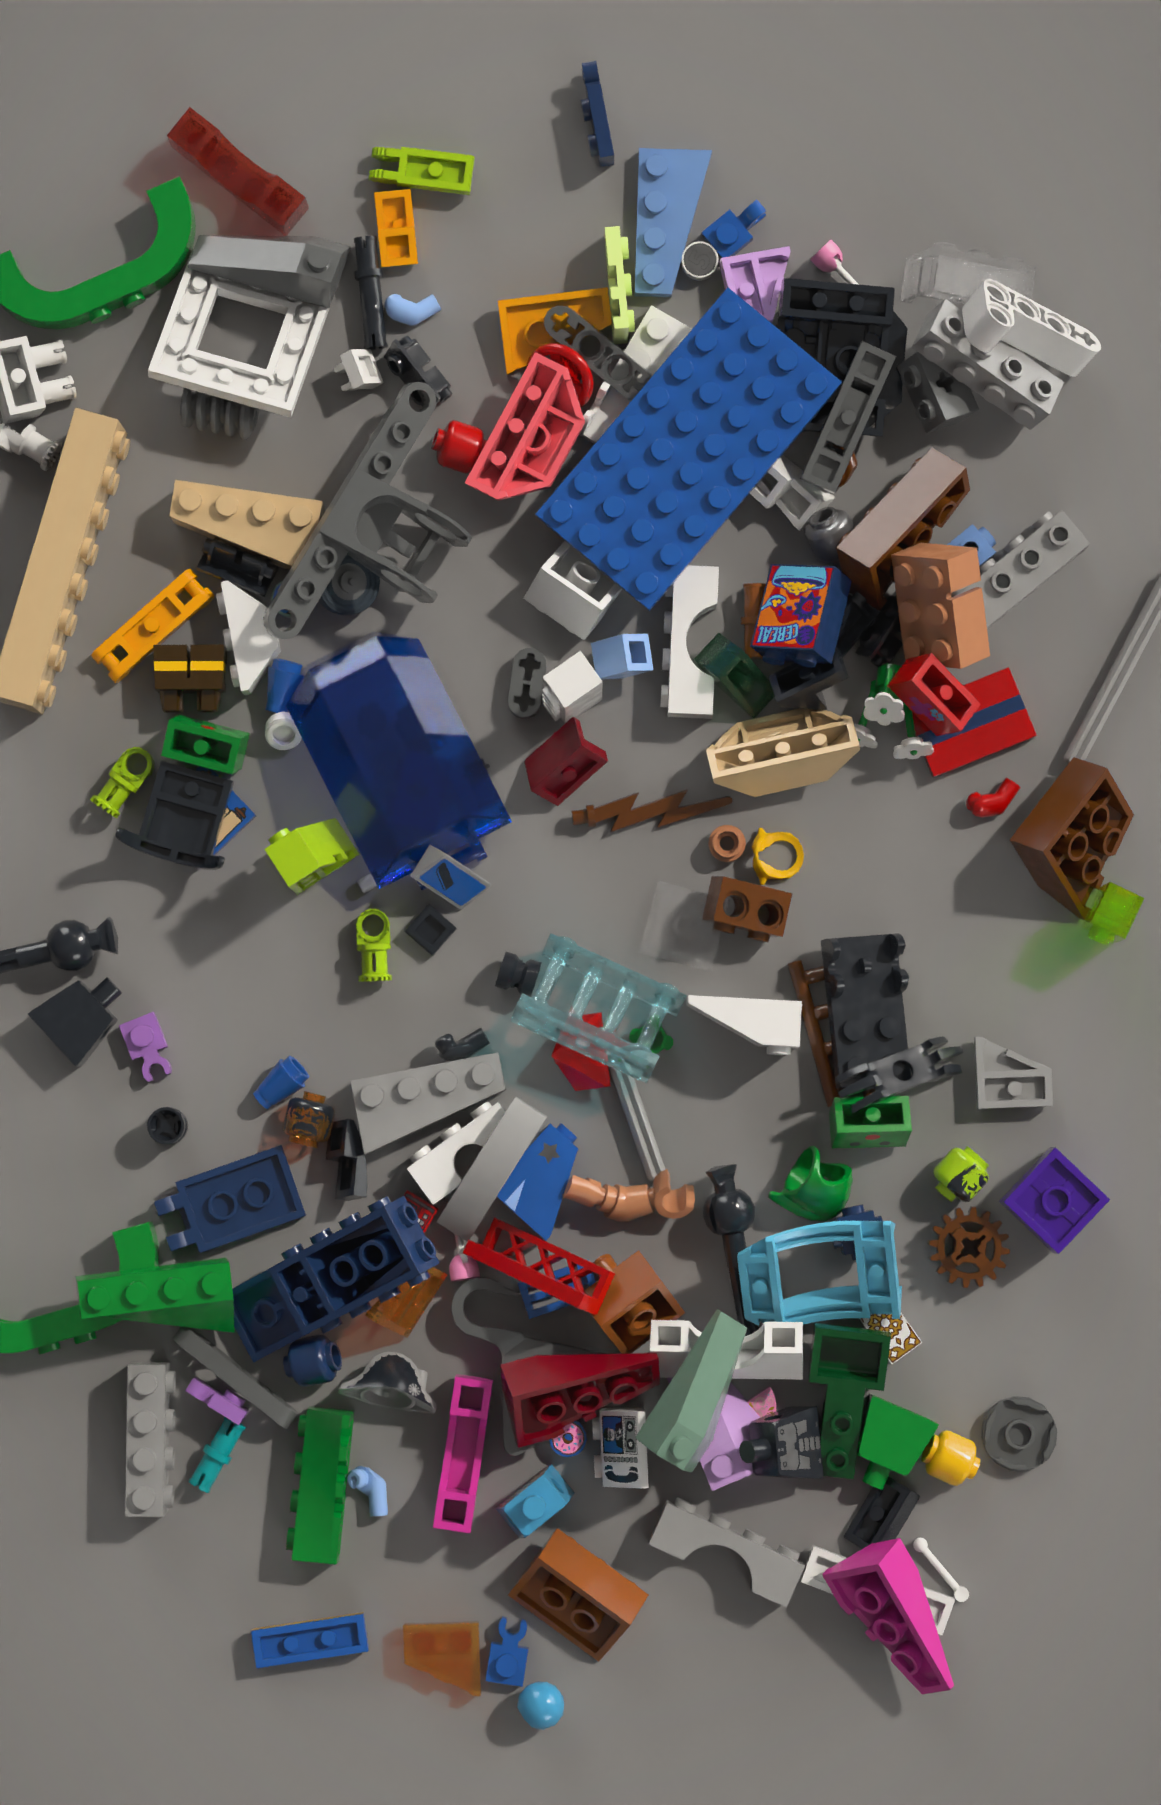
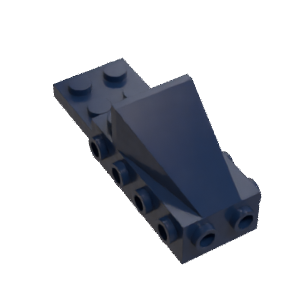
[232,1196,440,1363]

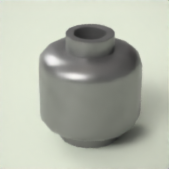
[805,507,855,564]

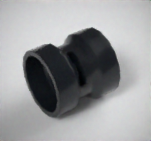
[495,951,542,998]
[147,1107,188,1144]

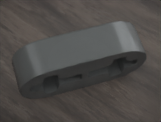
[508,648,546,719]

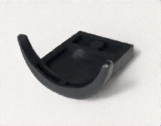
[116,761,234,870]

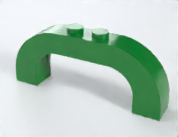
[0,176,196,330]
[0,1221,159,1355]

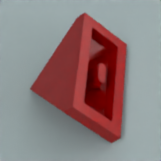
[551,1012,611,1091]

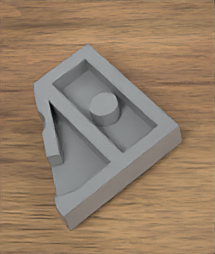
[974,1037,1053,1109]

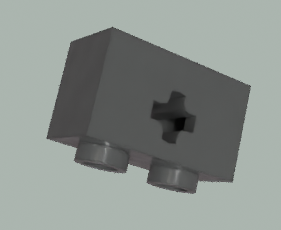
[897,352,979,433]

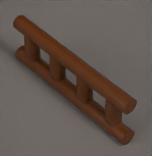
[787,960,875,1107]

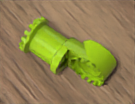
[90,747,155,818]
[356,909,392,982]

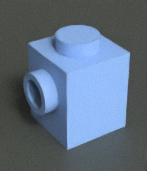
[591,634,653,679]

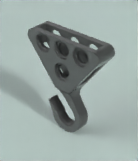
[452,1277,608,1456]

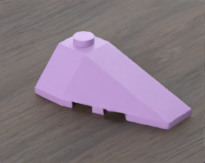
[667,1378,761,1491]

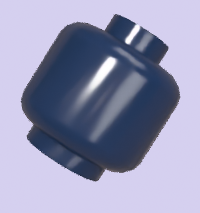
[283,1335,342,1388]

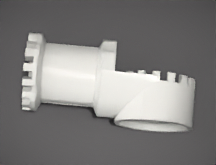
[0,421,63,471]

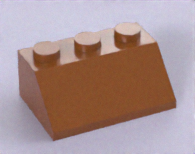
[508,1528,649,1662]

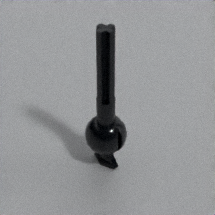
[0,917,118,974]
[703,1164,760,1336]

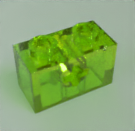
[1081,882,1144,945]

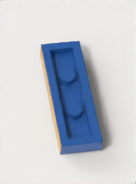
[251,1612,369,1668]

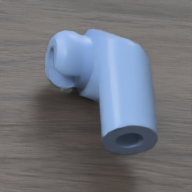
[384,294,441,326]
[347,1466,388,1516]

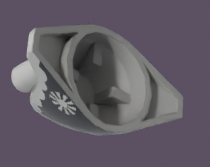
[338,1352,437,1414]

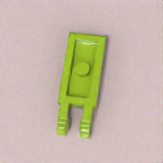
[368,147,475,195]

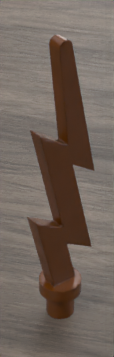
[571,789,733,832]

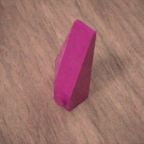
[822,1538,954,1695]

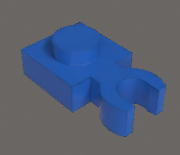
[485,1616,529,1687]

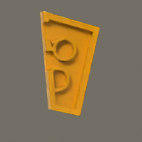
[498,287,612,375]

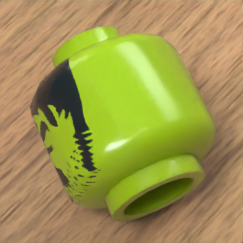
[933,1146,989,1203]

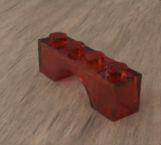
[167,107,309,236]

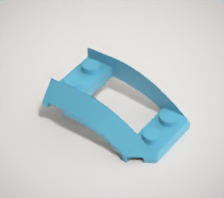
[737,1221,902,1326]

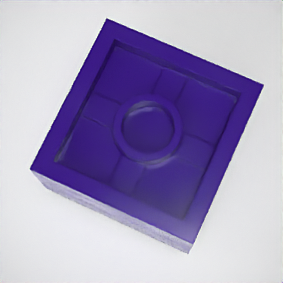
[999,1147,1110,1254]

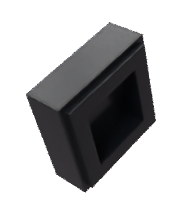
[404,904,457,956]

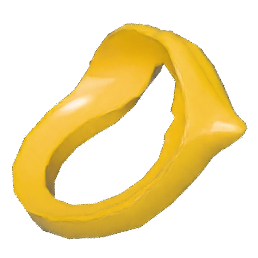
[752,828,804,885]

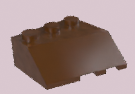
[1010,757,1134,920]

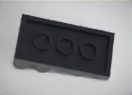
[821,933,911,1089]

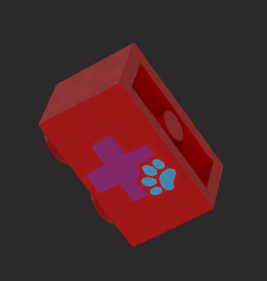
[888,653,980,736]

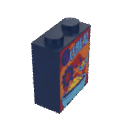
[750,564,852,667]

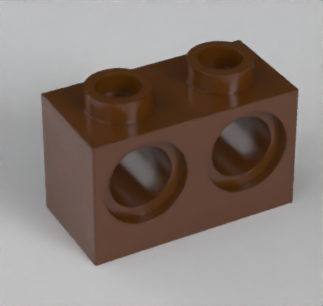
[702,876,792,943]

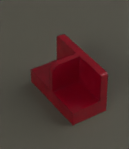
[524,717,608,806]

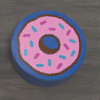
[549,1420,587,1457]

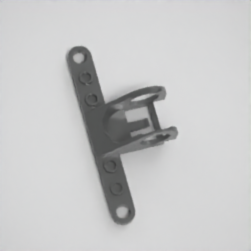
[263,382,472,639]

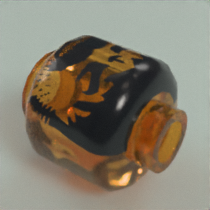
[282,1091,335,1148]

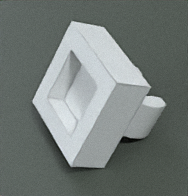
[334,349,384,391]

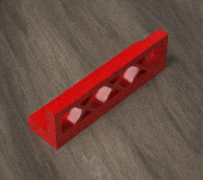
[463,1217,615,1315]

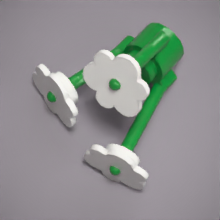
[854,664,934,759]

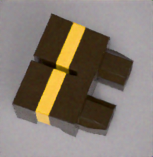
[153,644,227,713]

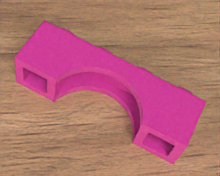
[433,1374,494,1533]

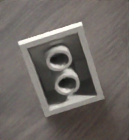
[686,995,802,1055]

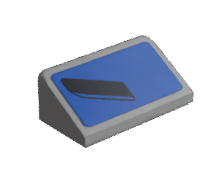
[410,845,491,910]

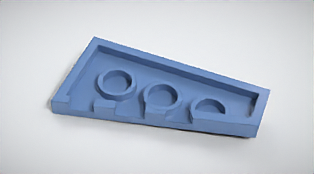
[635,148,712,297]

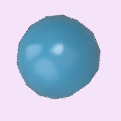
[517,1681,564,1730]

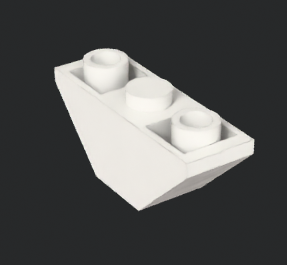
[216,581,281,695]

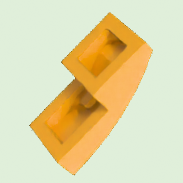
[374,189,418,267]

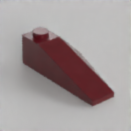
[500,1353,660,1448]

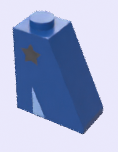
[497,1123,578,1241]

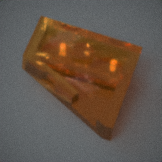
[365,1266,448,1338]
[403,1621,481,1696]

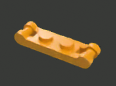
[91,568,215,684]

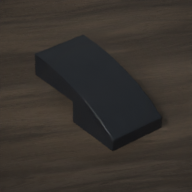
[326,1119,367,1201]

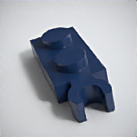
[581,61,614,167]

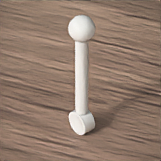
[913,1537,969,1602]

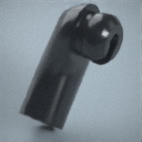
[435,1028,490,1060]

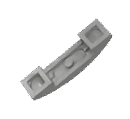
[437,1097,548,1242]

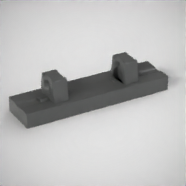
[800,341,896,494]

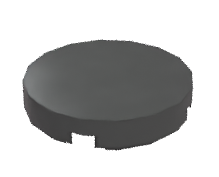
[981,1396,1057,1472]

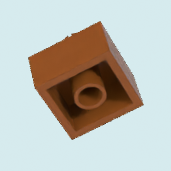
[584,1250,685,1354]

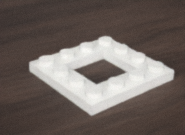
[148,248,329,418]

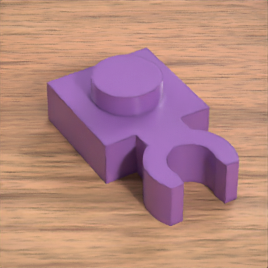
[119,1012,172,1082]
[185,1376,250,1425]

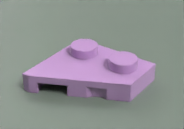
[719,246,791,323]

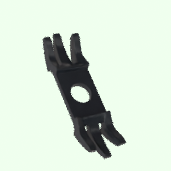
[835,1036,963,1114]

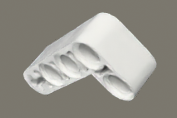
[962,279,1101,377]

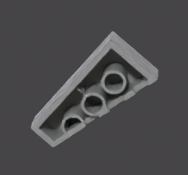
[350,1052,506,1155]

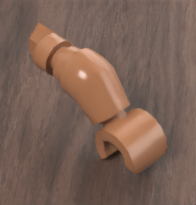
[563,1169,695,1222]

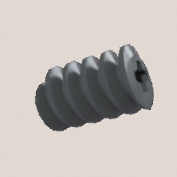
[180,388,260,440]

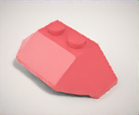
[465,352,585,501]

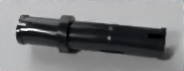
[354,236,388,350]

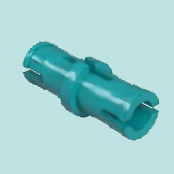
[188,1417,246,1493]

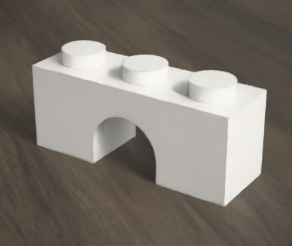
[407,1101,505,1205]

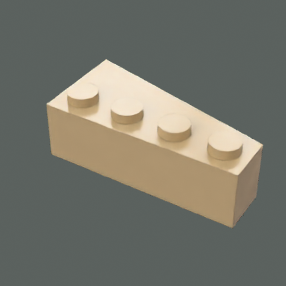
[169,480,325,570]

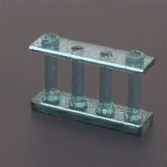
[511,933,687,1083]

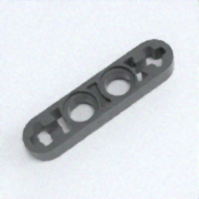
[544,306,653,402]
[173,1327,299,1429]

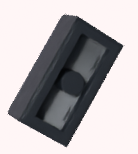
[843,1476,920,1549]

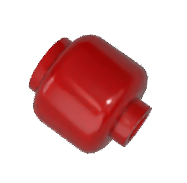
[431,420,487,474]

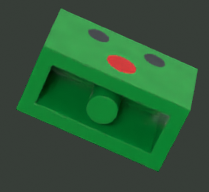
[161,715,250,775]
[829,1096,912,1149]

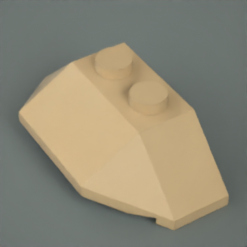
[706,708,860,797]

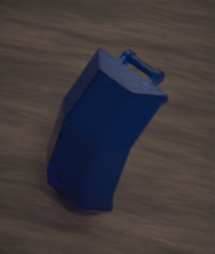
[286,631,512,890]

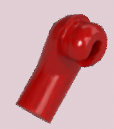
[966,778,1021,818]

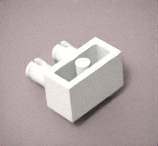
[0,336,77,424]

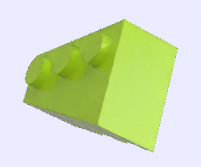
[264,818,360,895]

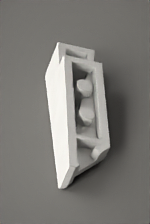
[750,454,835,531]

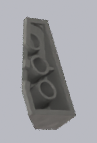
[188,235,351,308]

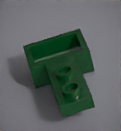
[808,1323,891,1479]

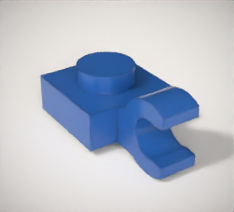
[701,200,766,258]

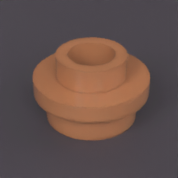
[708,825,746,862]

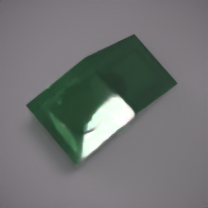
[693,633,775,719]

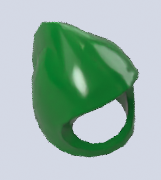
[768,1146,853,1222]

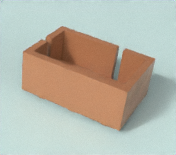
[891,543,990,669]

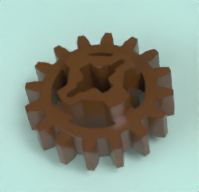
[928,1206,1010,1288]

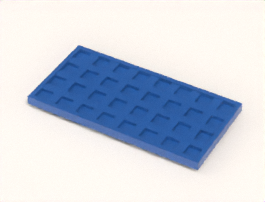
[535,287,842,611]

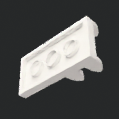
[579,305,692,444]

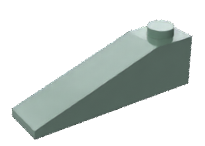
[635,1309,747,1473]

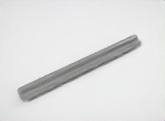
[1064,575,1161,763]

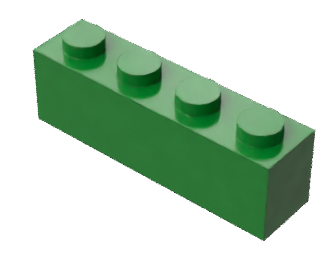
[75,1258,235,1333]
[286,1406,355,1565]

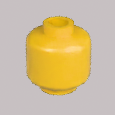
[921,1430,980,1486]

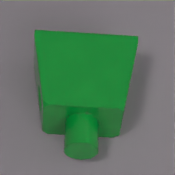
[857,1394,939,1490]

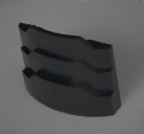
[776,278,908,437]

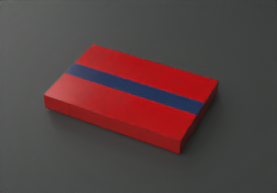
[913,667,1037,778]

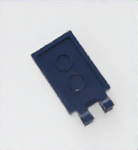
[154,1145,306,1253]

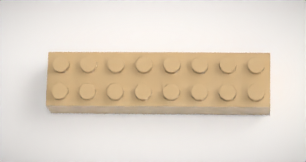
[0,407,130,715]

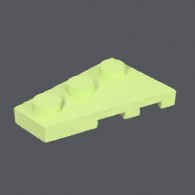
[604,226,635,344]

